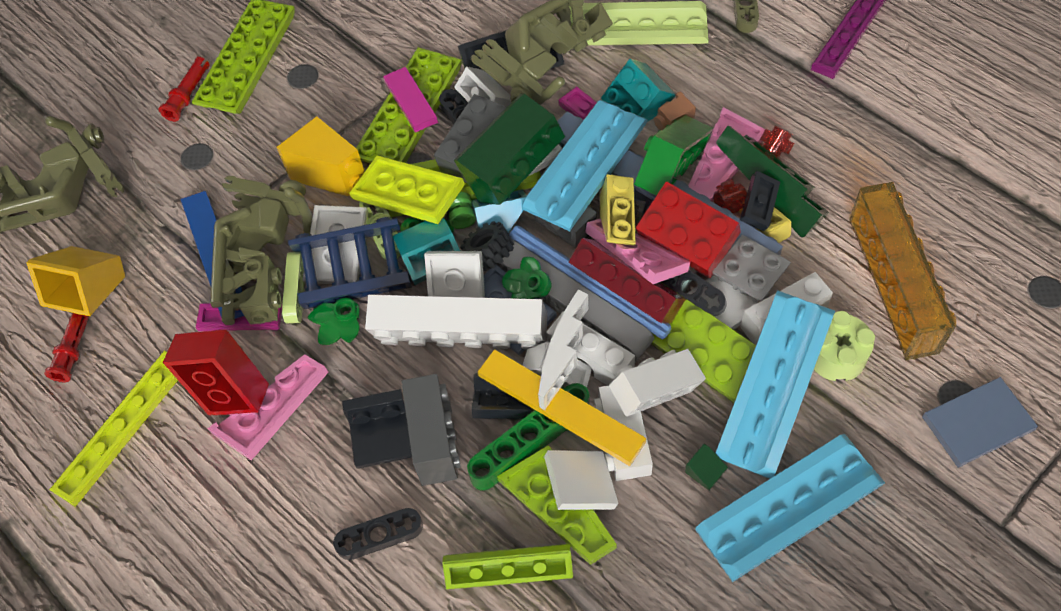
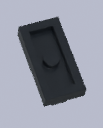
[740,171,780,231]

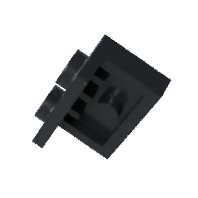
[472,373,532,419]

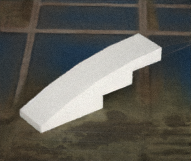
[538,289,588,410]

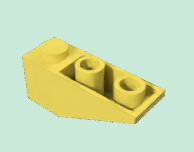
[600,174,636,246]

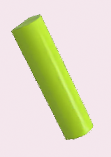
[442,544,573,590]

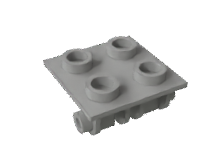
[712,235,791,303]

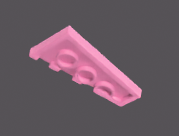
[688,107,767,202]

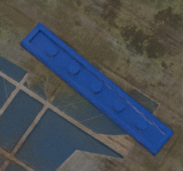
[181,191,244,319]

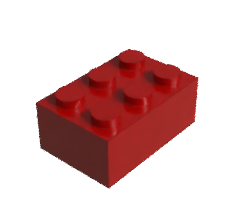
[635,181,741,279]
[162,329,269,416]

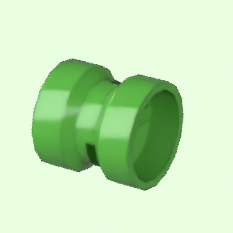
[448,192,476,229]

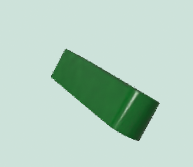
[467,383,590,490]

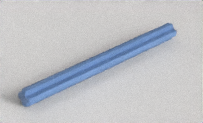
[510,226,671,339]

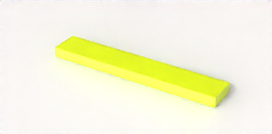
[49,350,178,507]

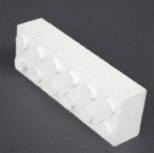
[365,295,547,349]

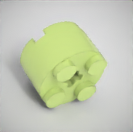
[814,311,875,381]

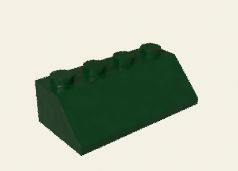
[454,93,566,205]

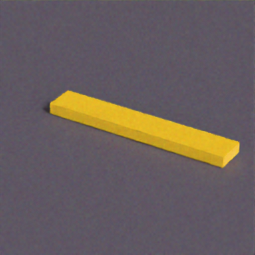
[478,349,647,466]

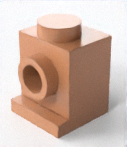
[654,91,696,130]

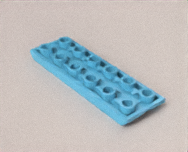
[522,100,648,232]
[715,290,835,479]
[695,434,885,582]

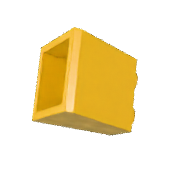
[277,116,364,196]
[26,246,125,316]

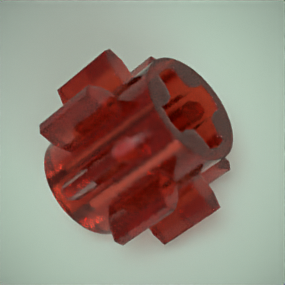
[760,125,795,158]
[713,179,747,214]

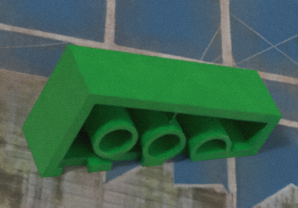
[634,115,713,196]

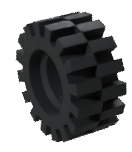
[460,221,514,271]

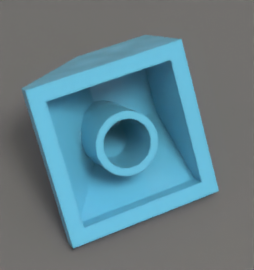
[472,189,527,233]

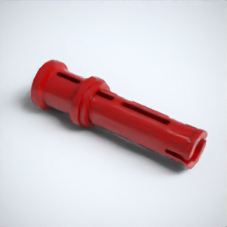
[158,57,210,122]
[44,313,90,383]

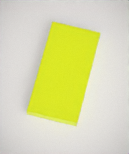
[349,156,465,224]

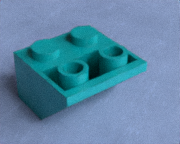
[601,59,676,122]
[393,217,460,285]

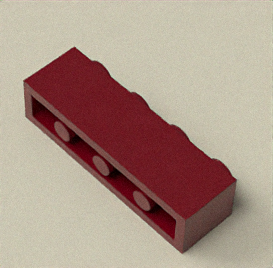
[568,238,686,323]

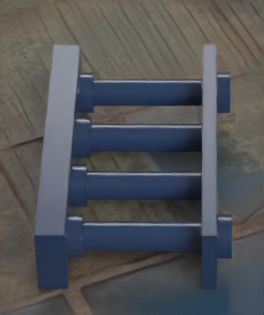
[288,217,412,309]

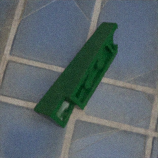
[716,125,829,238]

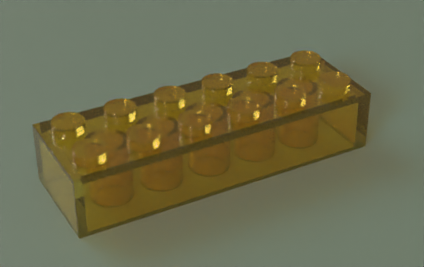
[849,182,956,360]

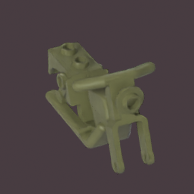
[471,0,613,105]
[0,116,124,232]
[210,176,312,325]

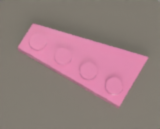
[585,219,690,284]
[207,354,328,460]

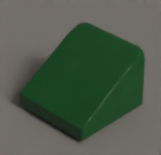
[685,443,728,491]

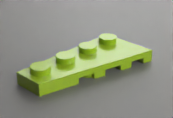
[497,445,617,565]

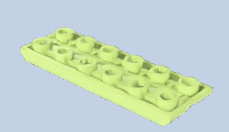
[569,1,709,45]

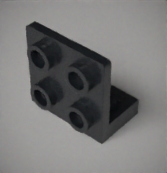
[342,389,412,469]

